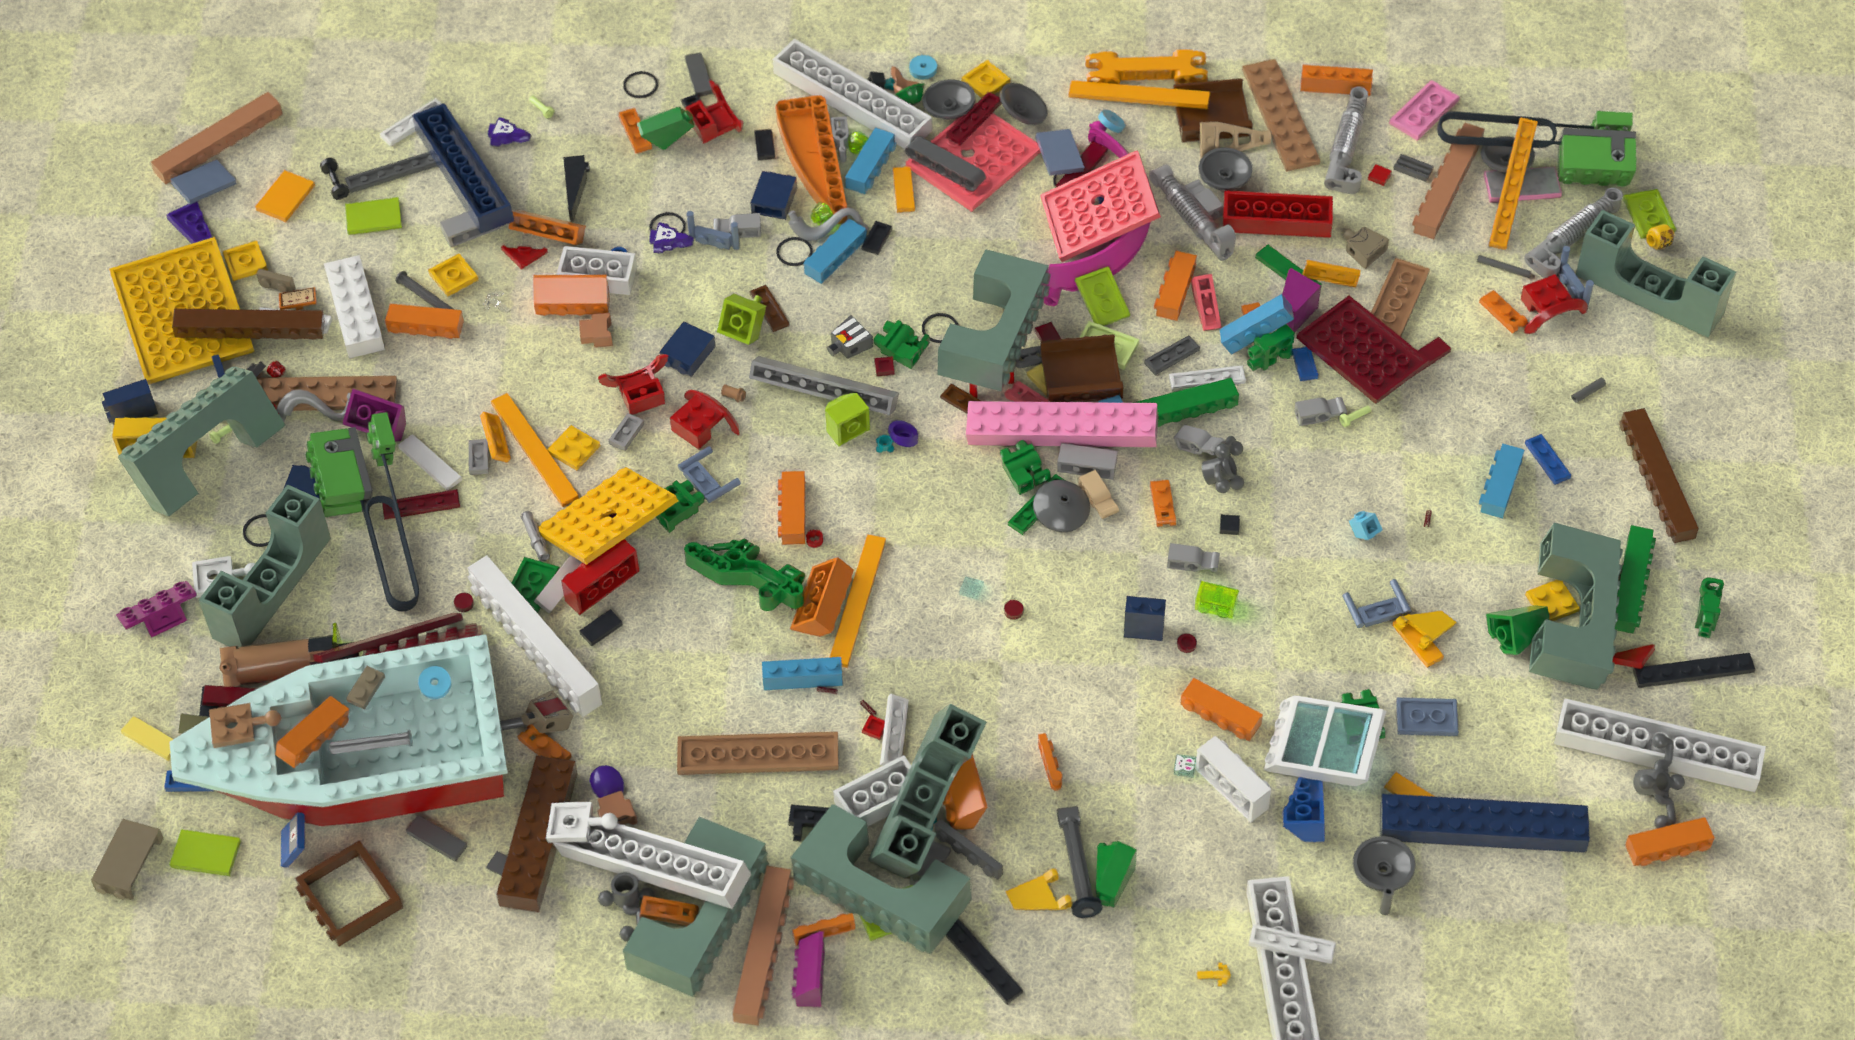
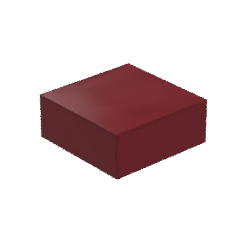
[874,356,895,377]

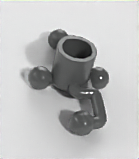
[1202,436,1244,493]
[1633,733,1685,828]
[598,872,655,942]

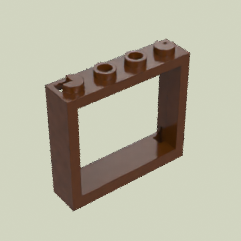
[295,840,403,946]

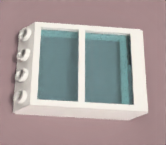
[1264,695,1386,787]

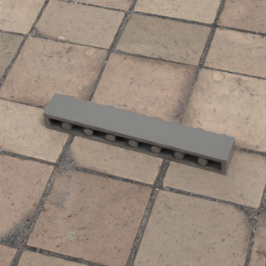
[749,356,899,415]

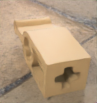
[1078,470,1119,519]

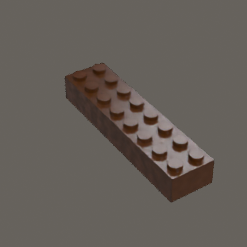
[496,755,578,912]

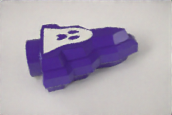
[488,117,531,146]
[649,222,694,253]

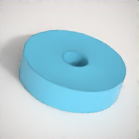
[909,55,937,80]
[1098,109,1126,133]
[418,666,452,699]

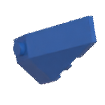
[1283,777,1325,842]

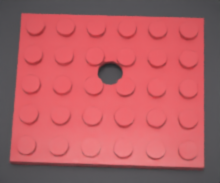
[906,104,1041,212]
[1040,150,1161,262]

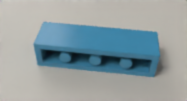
[845,128,896,194]
[804,219,867,284]
[1219,294,1294,355]
[1479,443,1525,519]
[762,657,843,690]

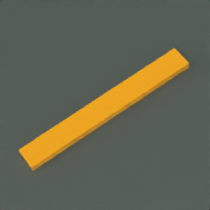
[1069,80,1210,109]
[1488,117,1538,250]
[491,393,579,507]
[829,534,886,668]

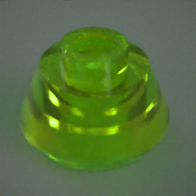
[848,131,868,154]
[810,202,833,226]

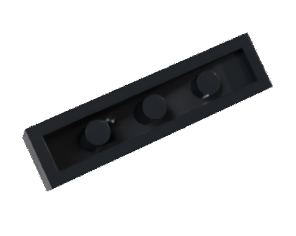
[563,155,590,222]

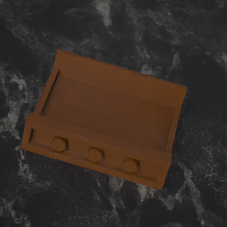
[1173,78,1253,143]
[1040,334,1124,402]

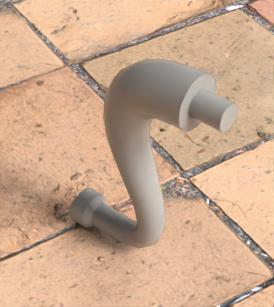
[788,208,868,241]
[276,389,351,422]

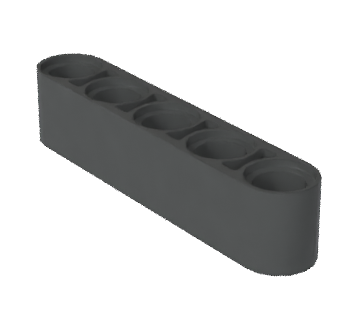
[905,136,986,191]

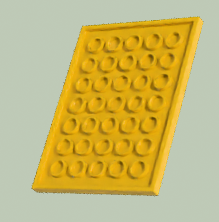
[109,237,255,385]

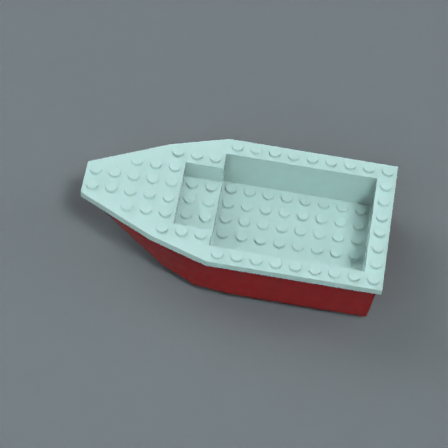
[170,634,508,826]

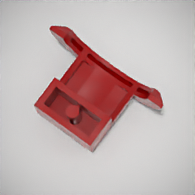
[685,80,744,144]
[1521,274,1588,334]
[598,354,668,415]
[670,390,740,450]

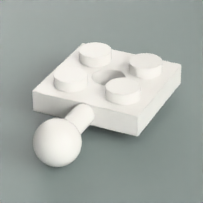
[192,556,255,598]
[546,802,618,843]

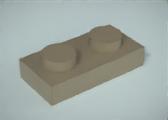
[256,269,295,293]
[346,666,385,710]

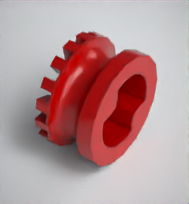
[267,361,286,378]
[806,529,823,548]

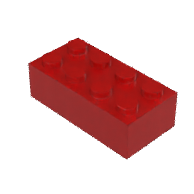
[561,539,640,615]

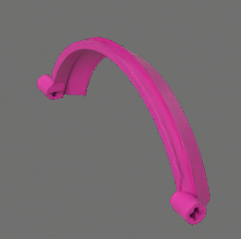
[1044,121,1151,306]

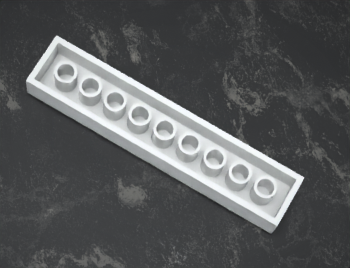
[773,39,932,149]
[468,555,602,717]
[1554,698,1766,792]
[553,816,751,909]
[1246,876,1320,1040]

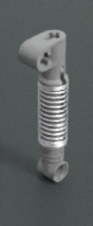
[1324,87,1368,194]
[1149,164,1236,261]
[1524,187,1623,278]

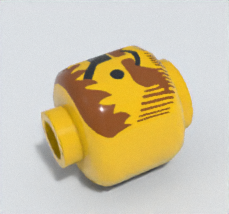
[1646,224,1675,250]

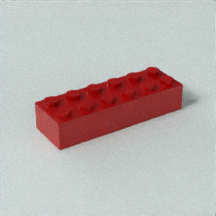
[1222,191,1333,238]

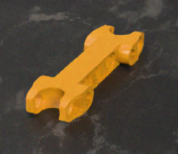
[1085,49,1208,84]

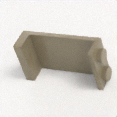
[91,819,164,900]

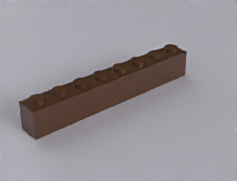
[172,309,325,340]
[1619,408,1699,543]

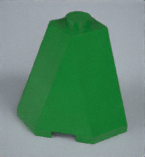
[637,107,695,150]
[1486,605,1549,655]
[1096,841,1137,908]

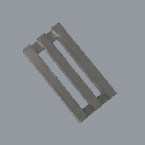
[1393,154,1434,182]

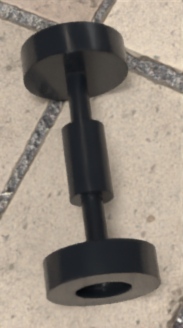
[320,158,350,200]

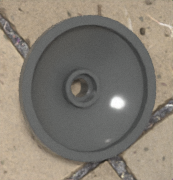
[923,79,975,119]
[1000,83,1048,125]
[1481,136,1535,173]
[1199,147,1252,190]
[1033,480,1090,532]
[1353,836,1415,892]

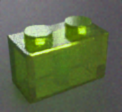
[1194,581,1239,619]

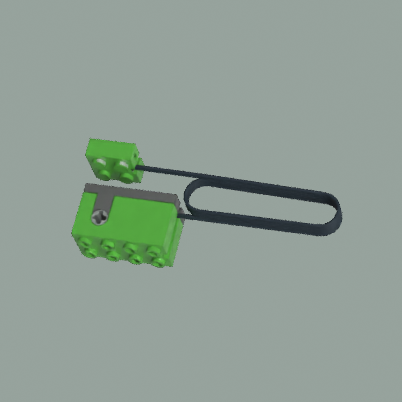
[1437,111,1636,187]
[306,412,419,611]

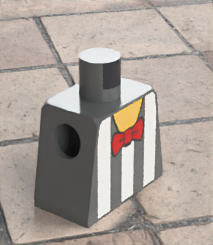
[827,315,873,359]

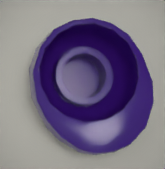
[888,420,919,447]
[589,765,624,798]

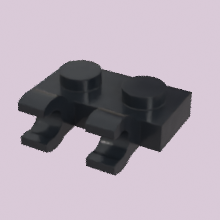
[788,804,830,841]

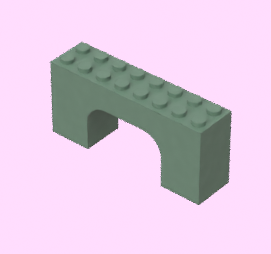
[1576,210,1736,338]
[937,249,1051,392]
[117,367,286,516]
[199,485,331,647]
[1529,522,1623,690]
[868,704,987,878]
[791,804,972,955]
[623,817,769,997]

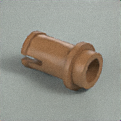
[721,384,746,402]

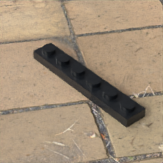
[1633,652,1755,688]

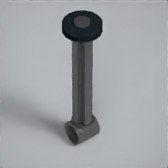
[1057,806,1103,918]

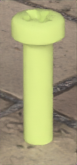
[529,96,555,119]
[1339,405,1371,427]
[209,424,232,444]

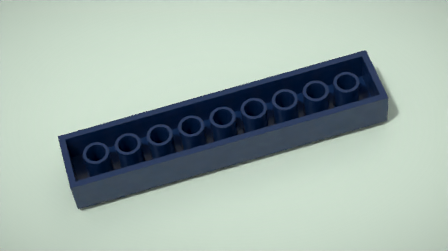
[412,103,514,234]
[1380,794,1590,853]

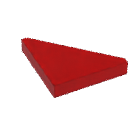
[501,245,548,270]
[1612,644,1655,669]

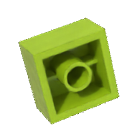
[717,294,766,345]
[825,393,870,447]

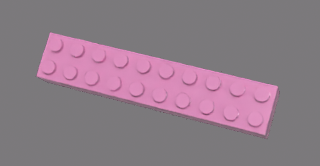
[966,401,1158,447]

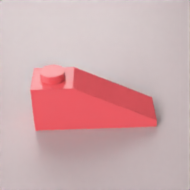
[1191,274,1222,331]

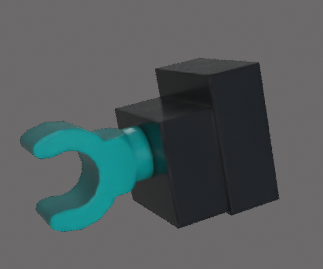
[868,72,895,91]

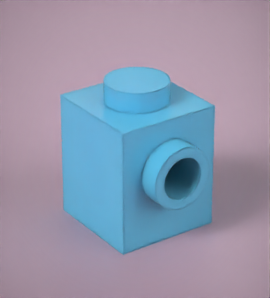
[1349,511,1382,540]

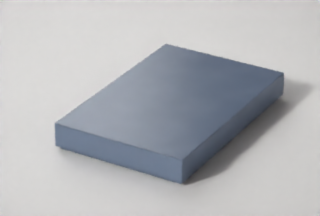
[1036,129,1084,176]
[171,159,236,204]
[1396,697,1459,736]

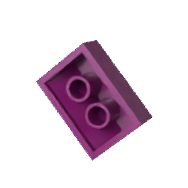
[342,389,406,442]
[792,932,825,1007]

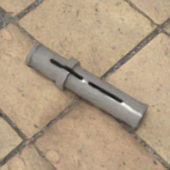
[520,511,550,562]

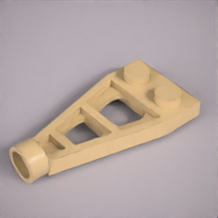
[1200,122,1271,158]

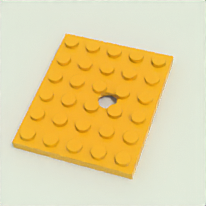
[538,467,678,565]

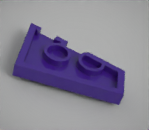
[167,201,212,244]

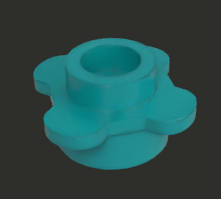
[876,435,895,453]

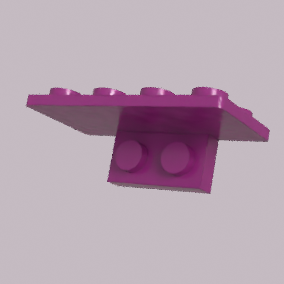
[116,581,197,638]

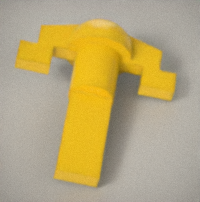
[1197,962,1231,987]

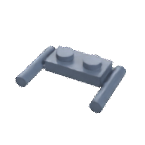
[686,211,740,250]
[1559,246,1594,306]
[677,446,741,503]
[1342,579,1412,628]

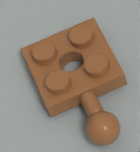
[209,703,281,748]

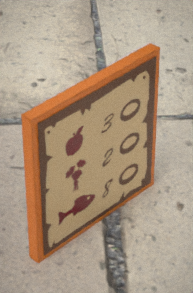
[279,287,317,310]

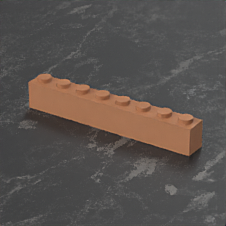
[151,92,283,185]
[1412,123,1485,239]
[733,866,795,1026]

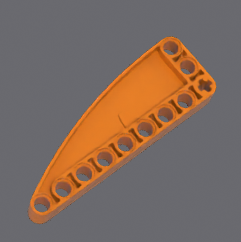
[776,95,847,224]

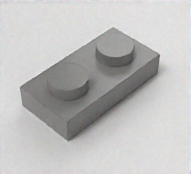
[608,413,644,451]
[469,439,489,475]

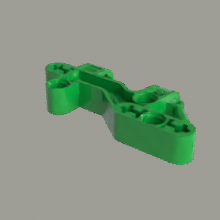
[684,538,805,611]

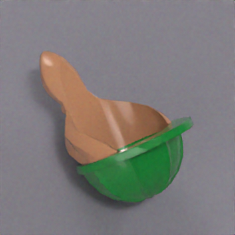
[891,66,925,106]

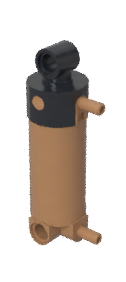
[219,635,360,687]

